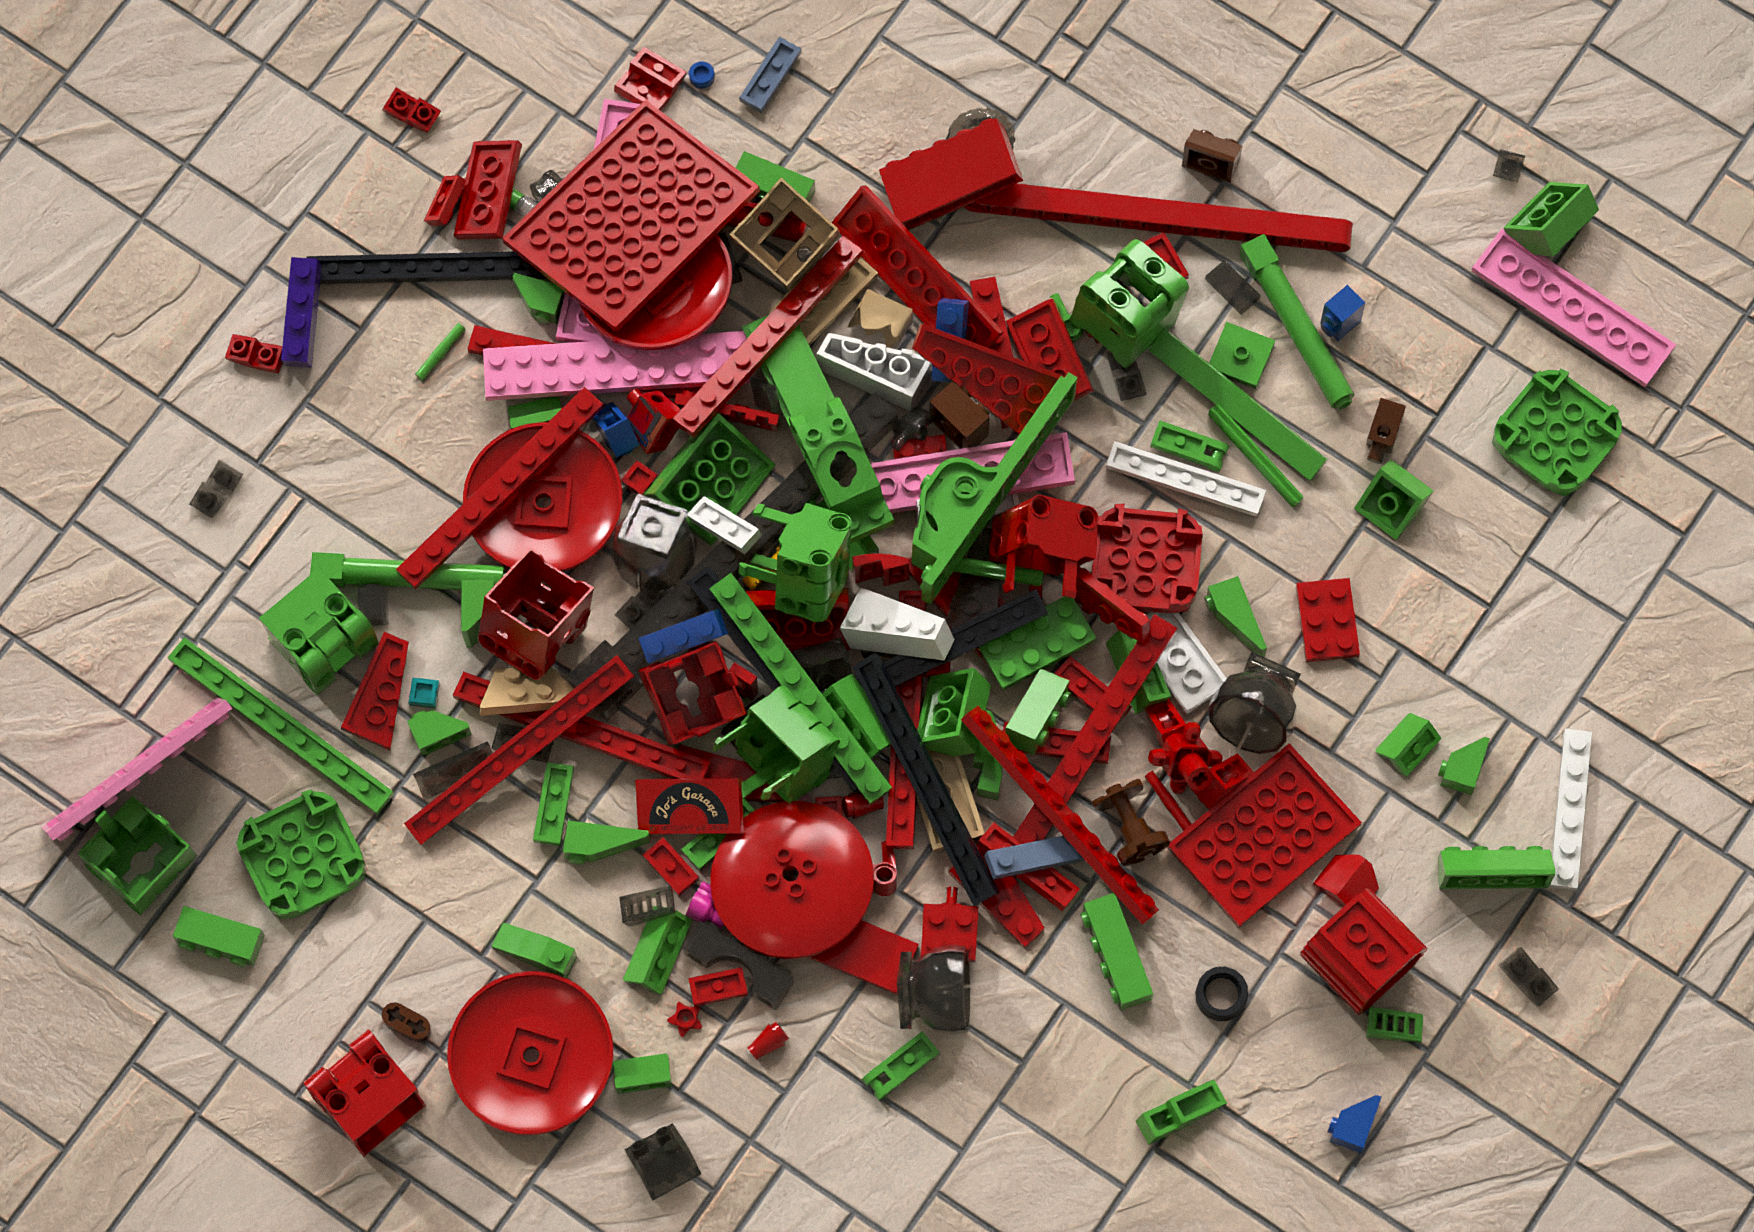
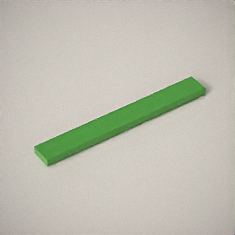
[1149,329,1328,481]

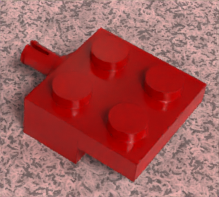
[921,887,979,962]

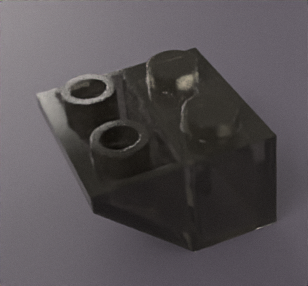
[624,1123,701,1201]

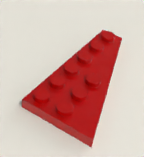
[912,324,1066,435]

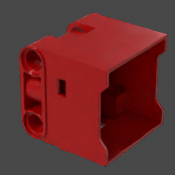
[478,547,594,680]
[303,1029,426,1157]

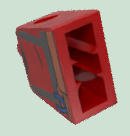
[627,388,681,454]

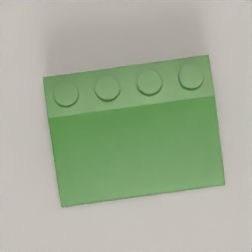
[644,413,776,545]

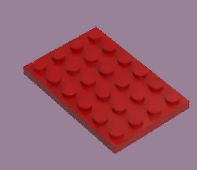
[1167,743,1362,928]

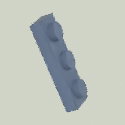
[739,36,802,113]

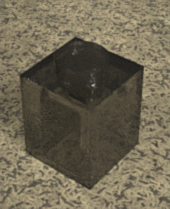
[357,584,389,626]

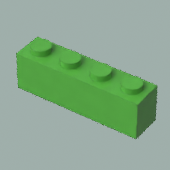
[1080,893,1153,1010]

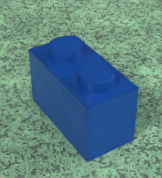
[1320,285,1366,342]

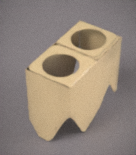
[847,289,913,350]

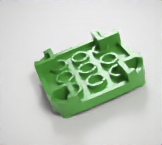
[1492,368,1622,496]
[236,789,366,919]

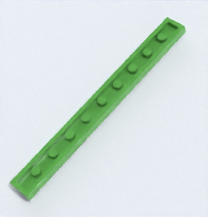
[709,573,892,805]
[167,637,394,815]

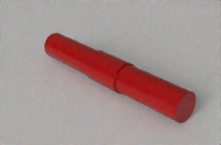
[1145,771,1191,831]

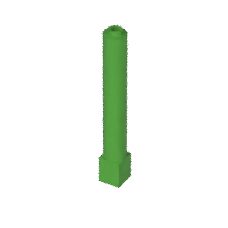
[1240,234,1355,410]
[310,552,508,590]

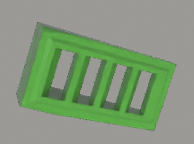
[1366,1007,1423,1043]

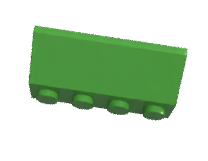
[1438,846,1555,889]

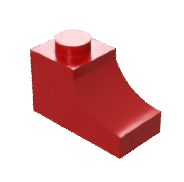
[1144,699,1186,748]
[1191,753,1254,809]

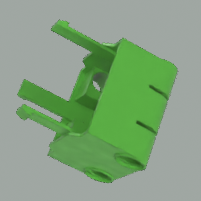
[739,503,852,622]
[713,685,840,803]
[78,796,197,916]

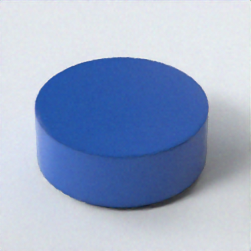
[689,61,715,89]

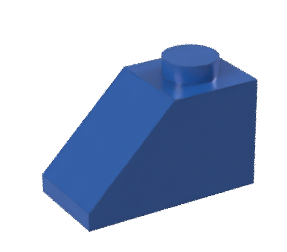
[592,402,640,457]
[1327,1095,1382,1153]

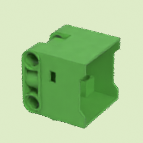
[1069,239,1189,369]
[259,568,379,696]

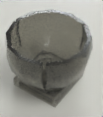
[611,494,697,592]
[1209,652,1301,754]
[897,945,970,1035]

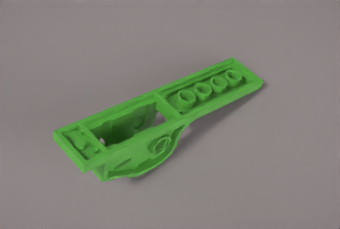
[742,315,895,543]
[911,372,1078,605]

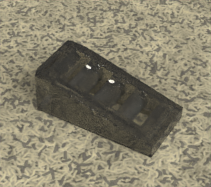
[619,885,676,927]

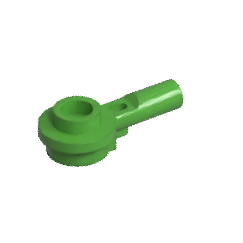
[1049,293,1083,342]

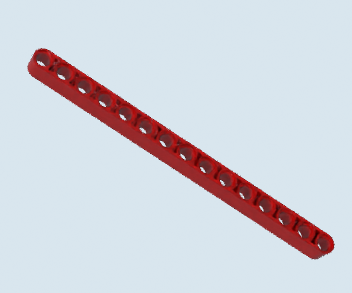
[964,183,1353,252]

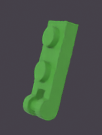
[1150,420,1229,472]
[862,1031,940,1101]

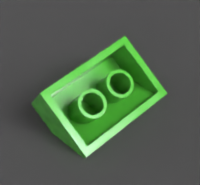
[1504,182,1599,257]
[917,668,991,757]

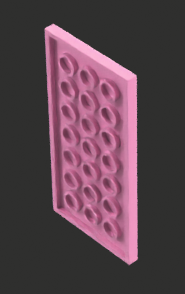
[41,698,232,841]

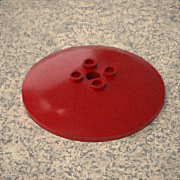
[579,234,733,350]
[463,422,623,572]
[710,801,874,959]
[447,971,614,1135]

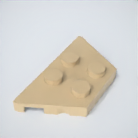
[480,667,574,716]

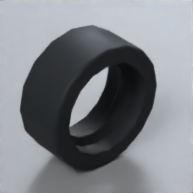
[1195,966,1248,1021]

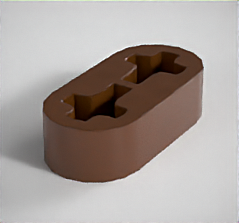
[382,1002,431,1042]

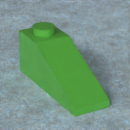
[1204,576,1267,658]
[563,820,650,865]
[491,922,577,978]

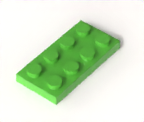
[978,597,1097,691]

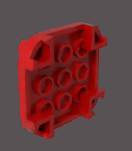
[1091,503,1203,614]

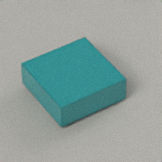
[408,677,440,709]

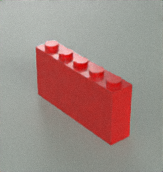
[879,118,1024,230]

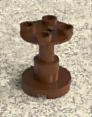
[1091,779,1170,866]

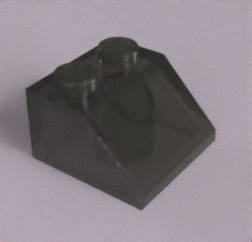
[791,637,852,692]

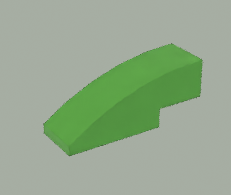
[973,710,1002,801]
[1136,1079,1227,1145]

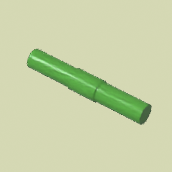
[415,323,466,381]

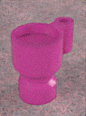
[685,881,724,929]

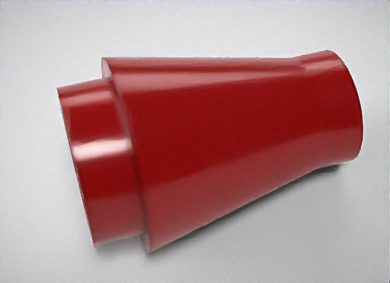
[842,792,884,819]
[747,1021,789,1060]

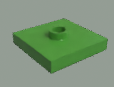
[1209,322,1275,389]

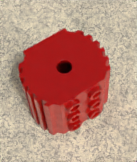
[1300,888,1428,1016]

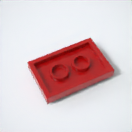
[1296,578,1360,662]

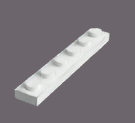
[1106,441,1266,517]
[1549,729,1592,891]

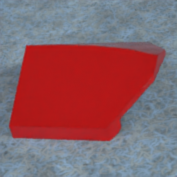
[1313,854,1379,907]

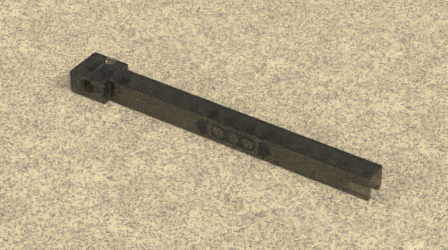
[567,392,898,721]

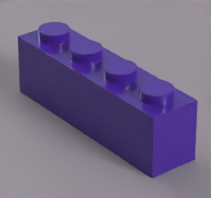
[281,257,322,368]

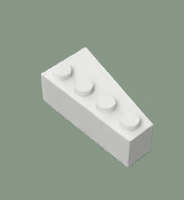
[816,333,933,411]
[840,587,954,660]

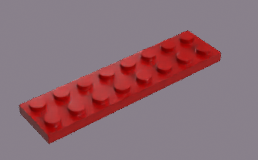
[831,185,1004,348]

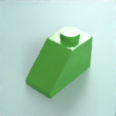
[513,273,565,324]
[407,710,472,756]
[1438,737,1490,795]

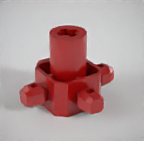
[1148,722,1223,794]

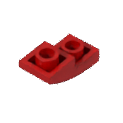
[382,87,441,133]
[225,334,283,374]

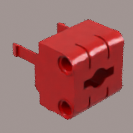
[989,495,1099,600]
[638,641,746,745]

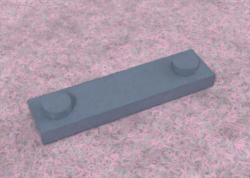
[984,836,1085,880]

